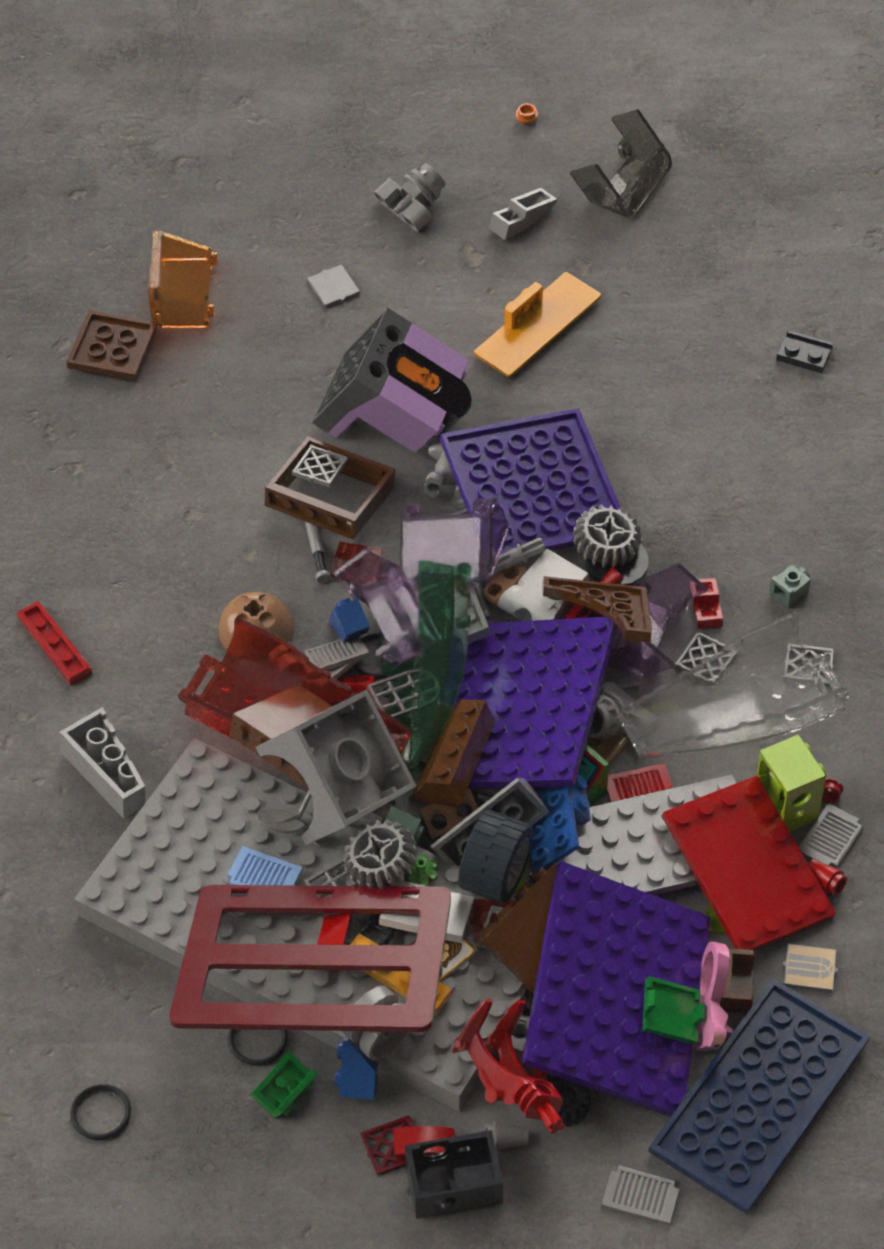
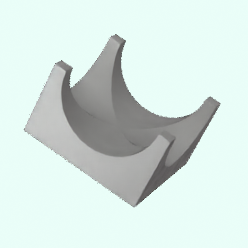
[255,690,416,845]

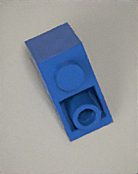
[329,598,370,642]
[335,1035,379,1100]

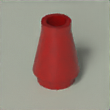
[808,859,847,895]

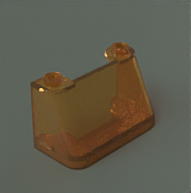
[149,231,218,328]

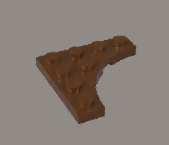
[542,576,652,643]

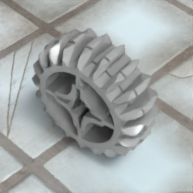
[573,504,642,568]
[343,819,418,889]

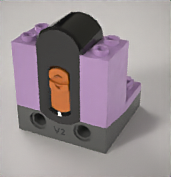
[312,307,472,453]

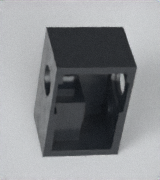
[405,1130,503,1219]

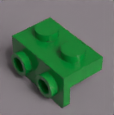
[249,1051,318,1118]

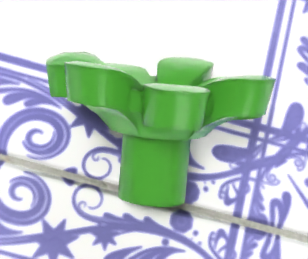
[404,854,438,886]

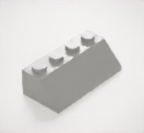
[431,778,549,866]

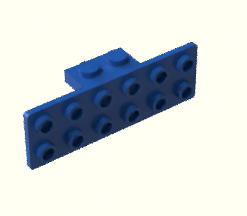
[531,774,591,873]

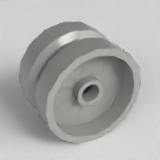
[342,985,410,1061]

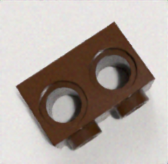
[419,788,478,841]

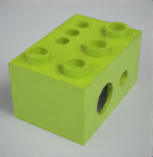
[757,735,827,832]

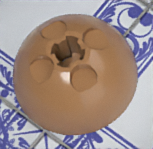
[218,591,294,661]

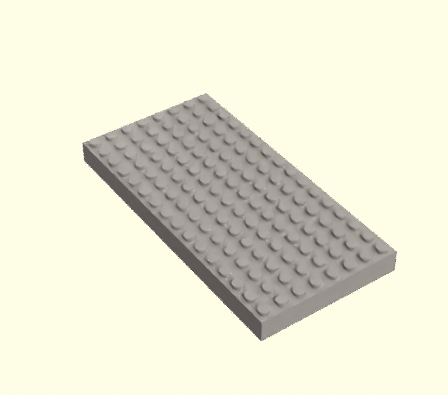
[74,738,533,1112]

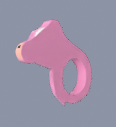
[695,942,733,1052]

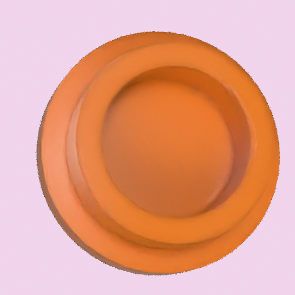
[516,103,538,124]

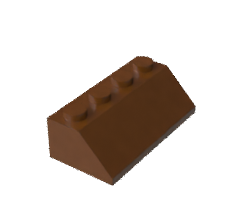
[411,699,496,805]

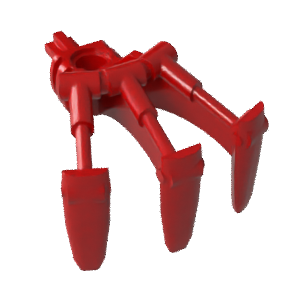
[452,999,564,1134]

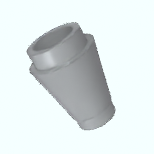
[485,1122,528,1151]

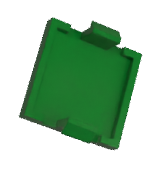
[642,976,707,1045]

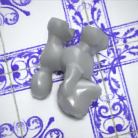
[424,440,466,509]

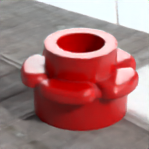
[822,778,844,803]

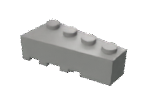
[59,707,145,819]

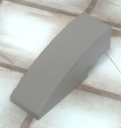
[489,188,557,240]

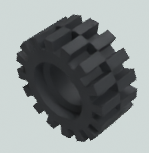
[546,1074,591,1127]

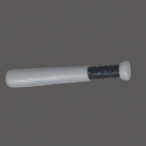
[305,521,331,583]

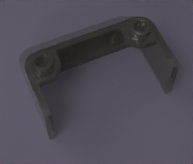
[569,109,672,217]

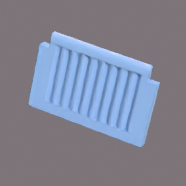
[227,846,303,885]

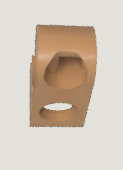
[482,563,528,609]

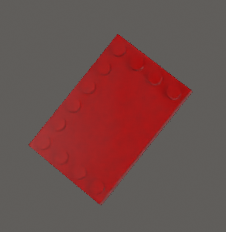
[661,775,836,951]

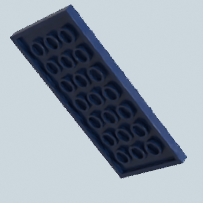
[648,978,870,1214]

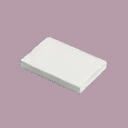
[379,880,474,943]

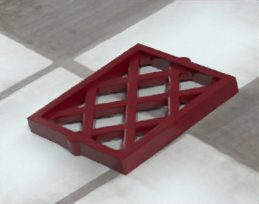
[360,1115,413,1176]

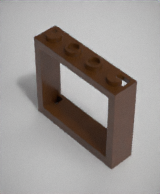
[265,436,395,540]

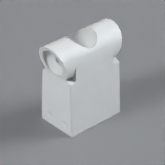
[498,549,588,621]

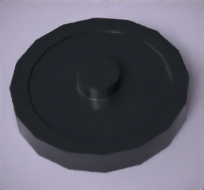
[585,534,649,586]

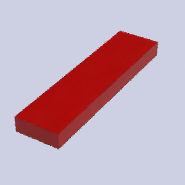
[17,601,93,686]

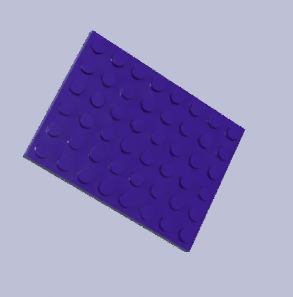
[431,617,618,789]
[522,861,711,1117]

